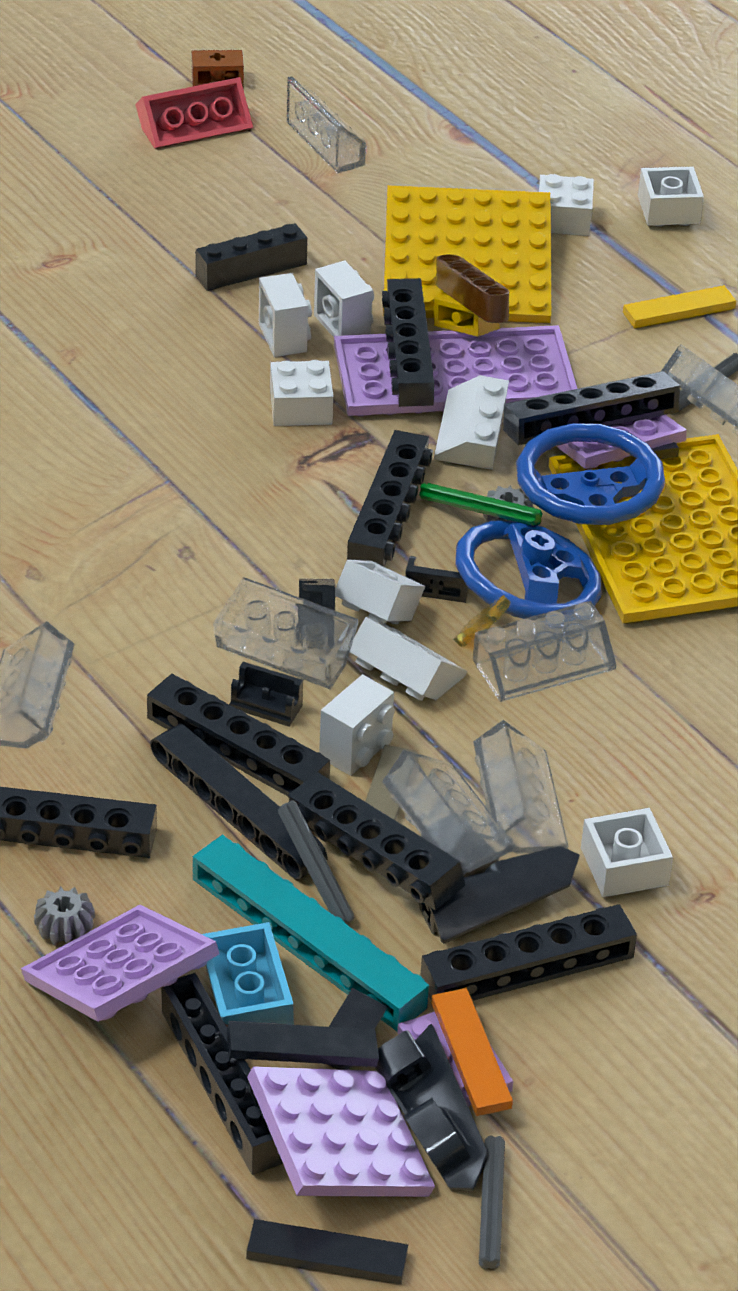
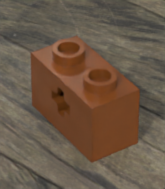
[191,50,244,88]

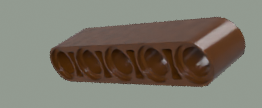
[436,254,509,323]

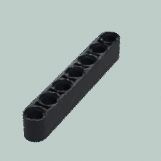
[150,724,328,880]

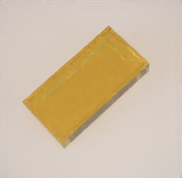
[453,595,511,647]

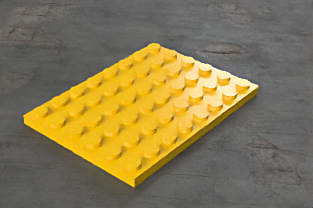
[548,434,738,624]

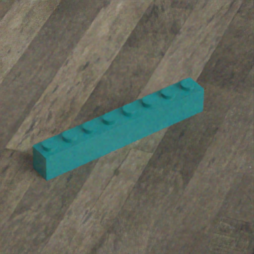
[192,834,429,1032]

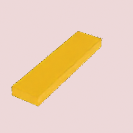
[623,285,736,328]

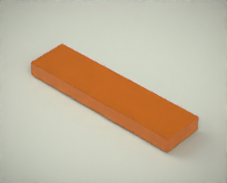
[431,988,513,1116]

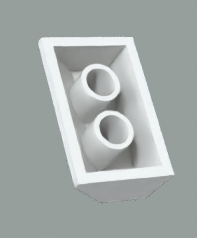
[434,375,509,470]
[347,617,467,701]

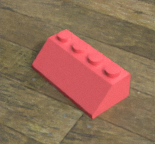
[135,77,253,148]

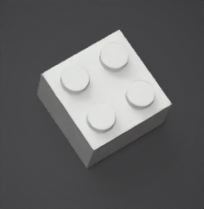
[638,167,704,226]
[539,174,594,236]
[314,261,374,337]
[259,273,312,357]
[270,360,333,426]
[335,560,425,624]
[319,674,395,776]
[581,808,673,897]

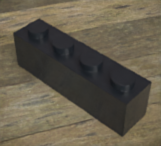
[195,223,308,291]

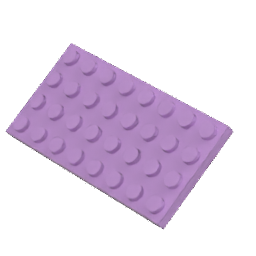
[334,325,577,416]

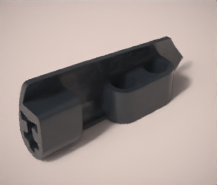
[418,846,580,944]
[375,1024,488,1191]

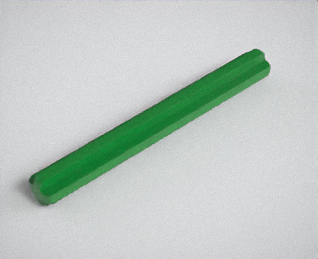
[419,483,543,526]

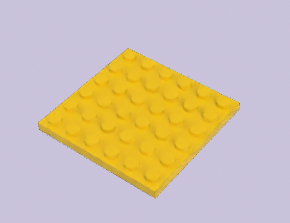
[383,185,552,323]

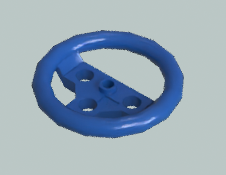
[516,423,665,525]
[455,521,602,623]

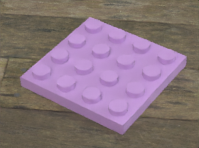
[556,415,687,469]
[21,905,220,1022]
[247,1067,435,1197]

